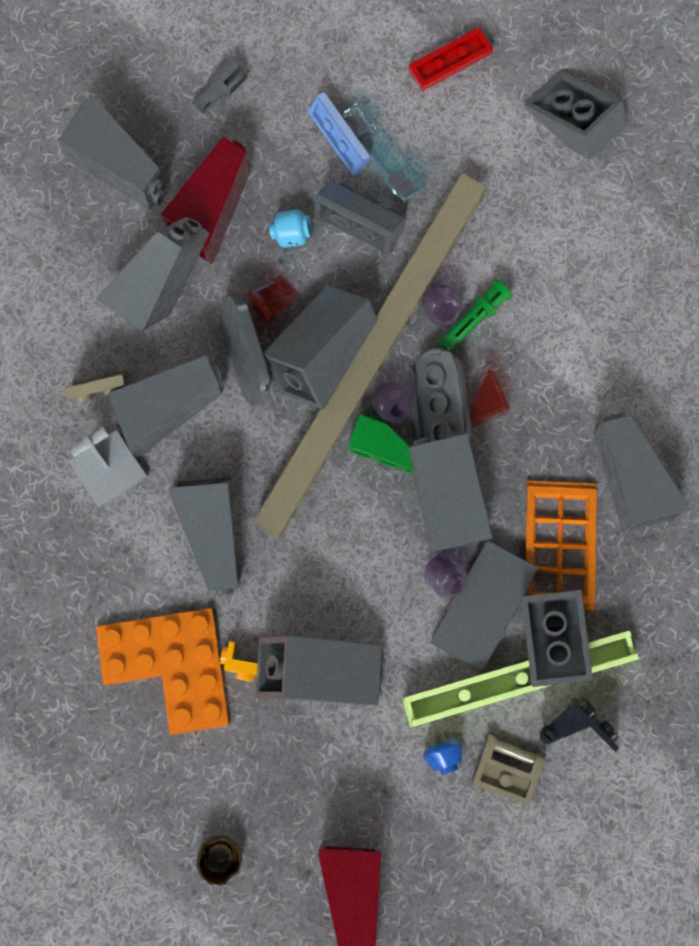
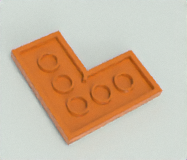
[96,608,229,735]

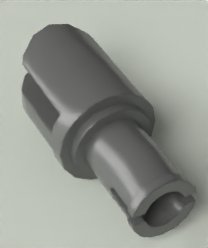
[192,56,248,114]

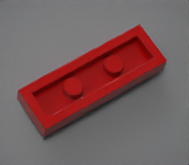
[408,27,493,92]

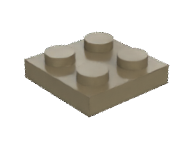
[64,370,129,403]

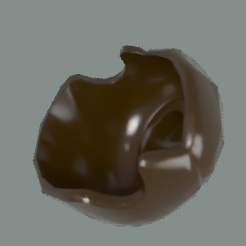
[196,836,242,886]

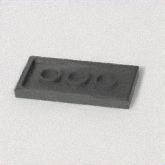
[431,541,539,672]

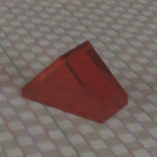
[247,276,300,324]
[470,370,510,429]

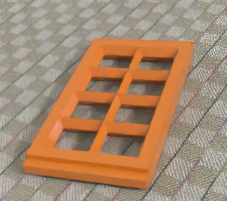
[525,481,597,611]

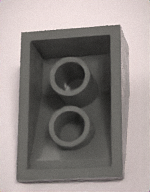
[524,70,627,159]
[521,590,593,687]

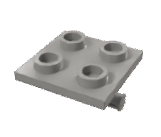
[68,426,148,509]

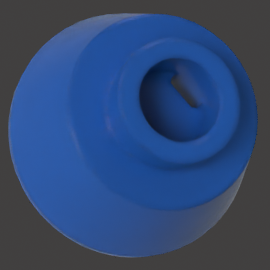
[423,739,462,775]

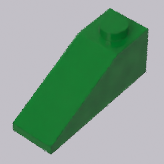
[348,414,413,475]

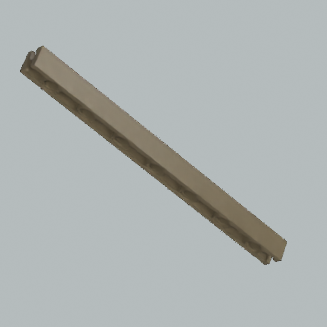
[254,173,486,539]

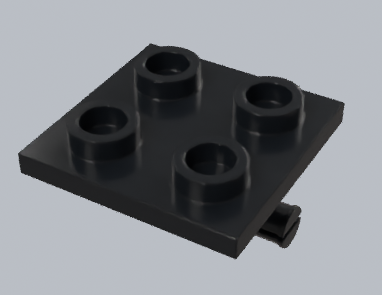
[539,697,620,752]

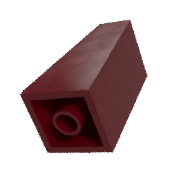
[160,136,250,264]
[318,845,381,946]

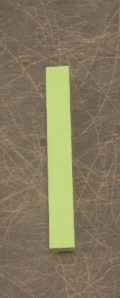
[402,630,639,727]

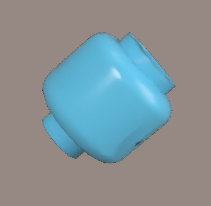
[269,209,312,248]

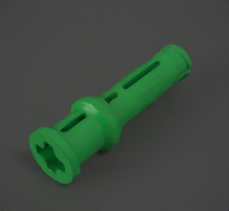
[438,279,513,352]

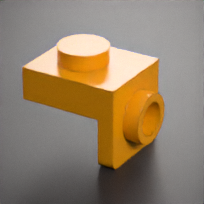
[220,641,258,682]

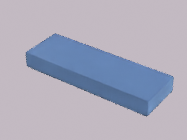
[308,92,371,176]

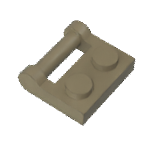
[472,733,546,806]

